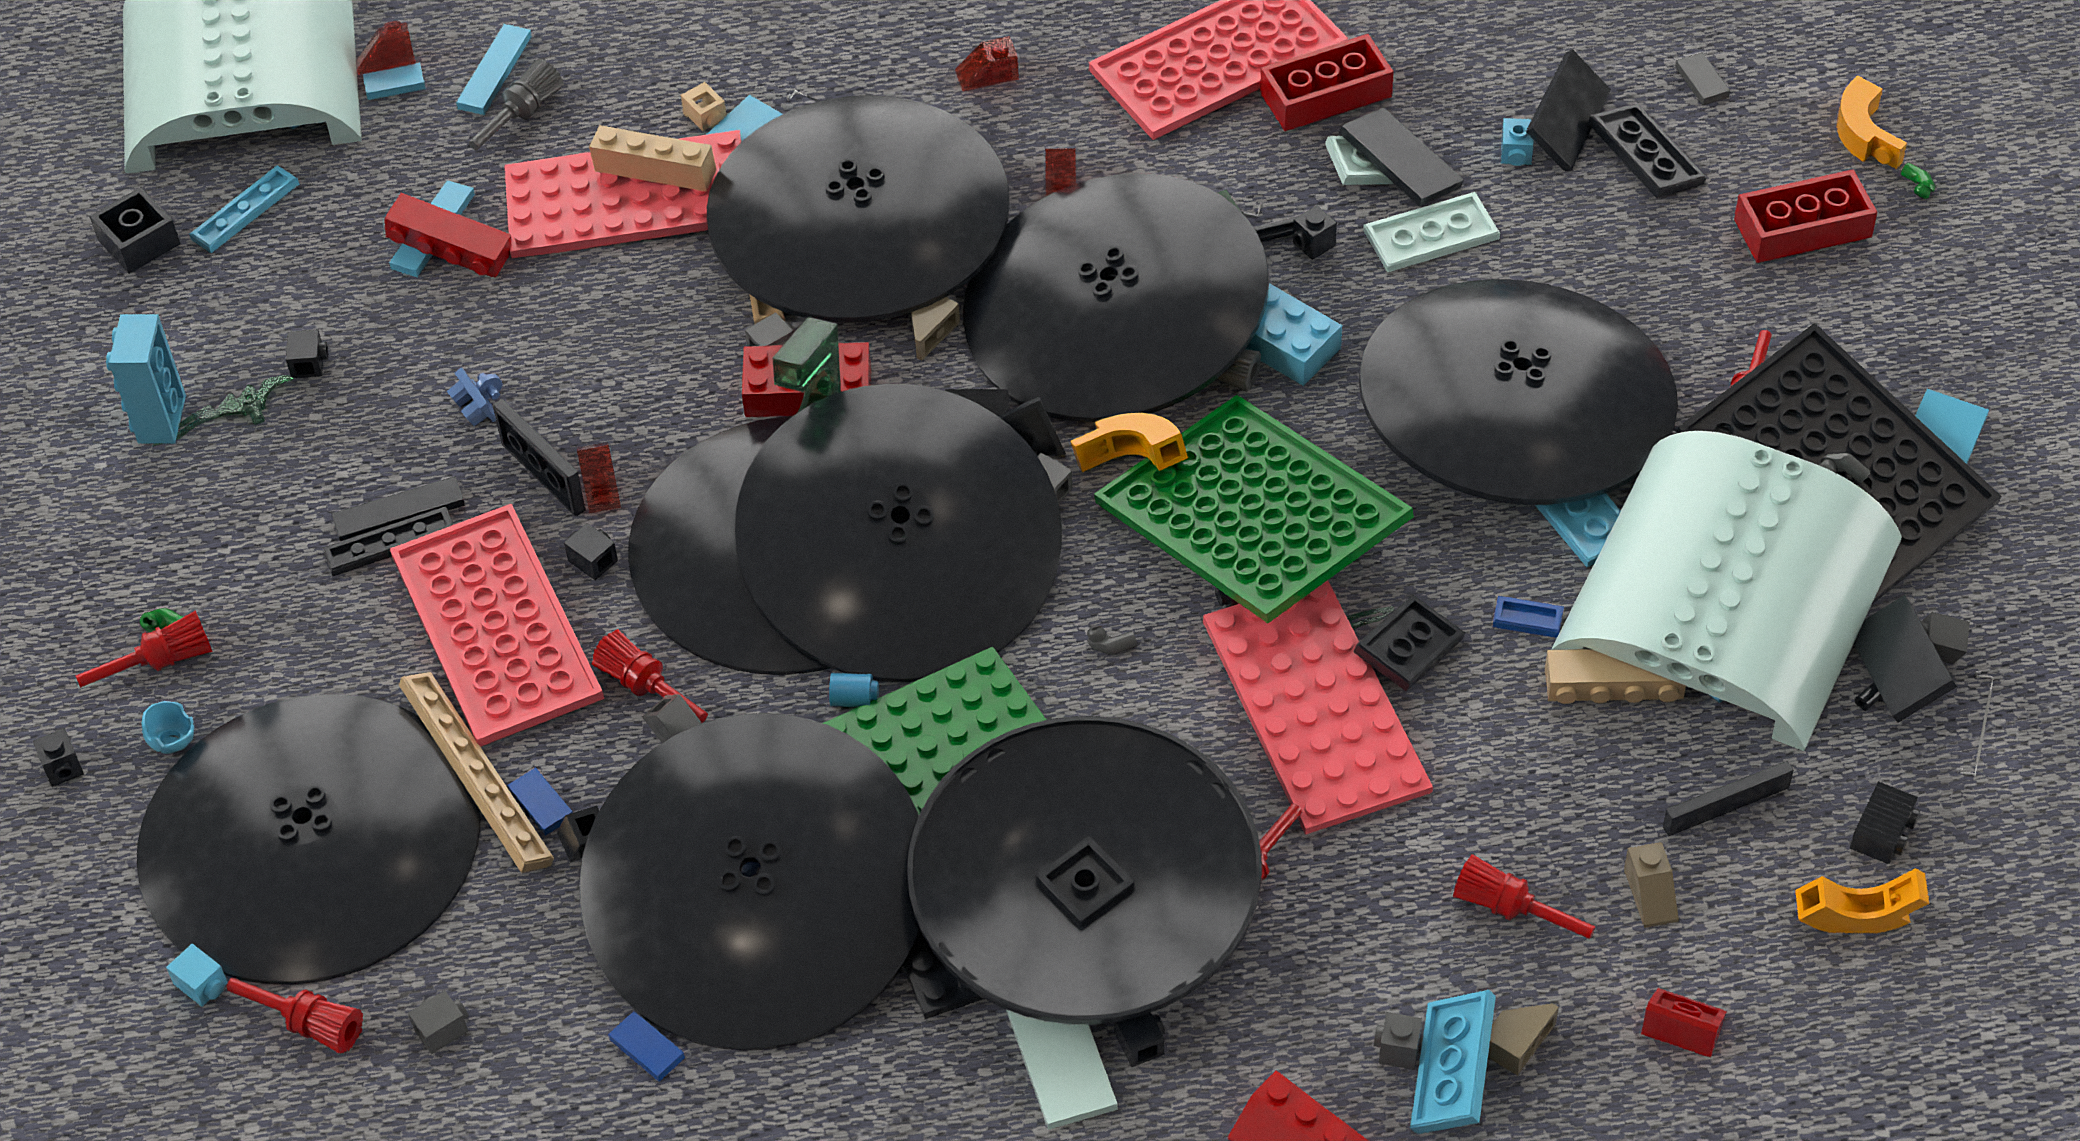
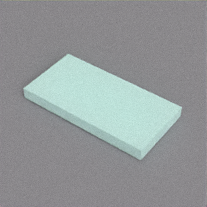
[1363,192,1500,272]
[1006,1010,1118,1130]

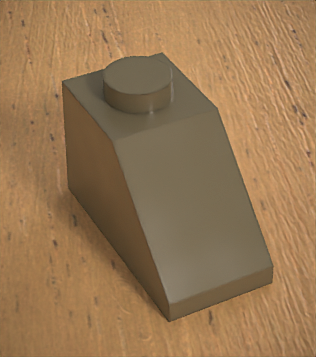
[911,297,960,361]
[1624,842,1679,928]
[1488,1003,1559,1076]

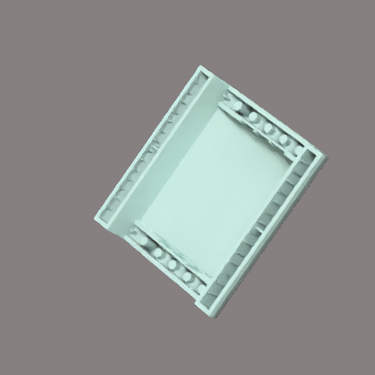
[123,0,362,174]
[1551,431,1902,751]

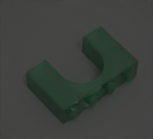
[772,317,841,413]

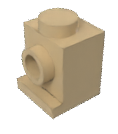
[680,82,727,131]

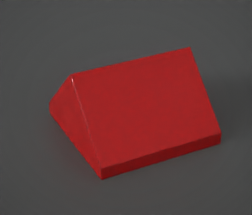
[1641,988,1727,1058]

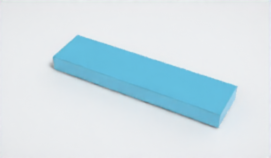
[456,24,532,115]
[189,165,299,253]
[389,180,475,277]

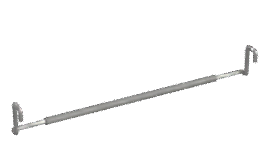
[1956,671,1994,777]

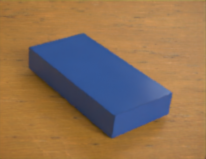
[1492,596,1564,638]
[507,767,573,836]
[608,1011,685,1081]

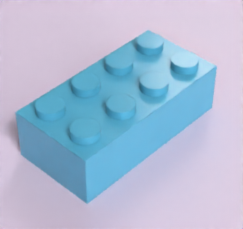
[1246,283,1342,386]
[106,314,186,444]

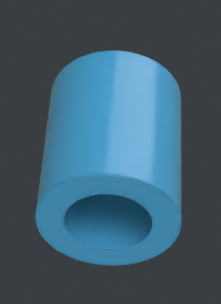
[829,673,879,707]

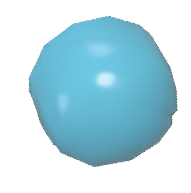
[141,701,194,754]

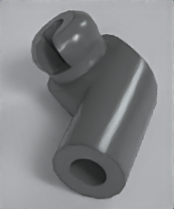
[1819,453,1870,483]

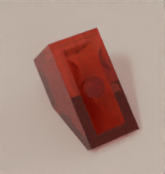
[356,21,416,75]
[955,36,1019,92]
[1045,148,1077,196]
[577,442,621,513]

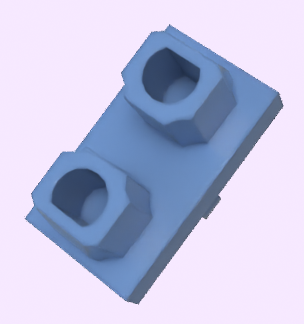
[447,367,502,426]

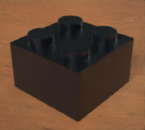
[89,187,180,274]

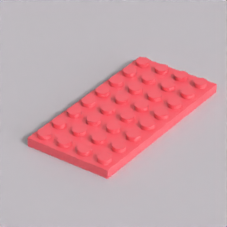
[1089,0,1348,140]
[505,130,742,258]
[390,503,604,747]
[1203,580,1433,835]

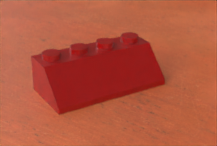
[1228,1070,1368,1141]

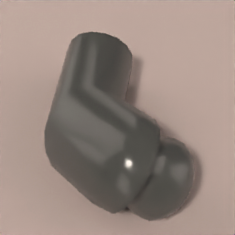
[1087,625,1137,655]

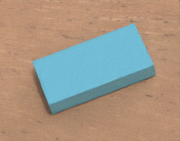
[362,62,425,100]

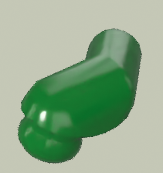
[1901,162,1936,199]
[139,608,183,632]

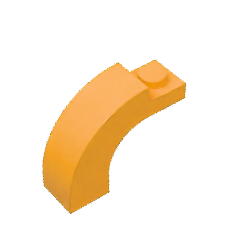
[1837,75,1907,169]
[1071,413,1188,472]
[1795,868,1929,933]

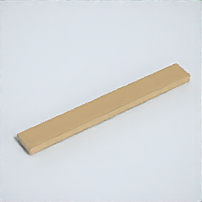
[399,672,554,873]

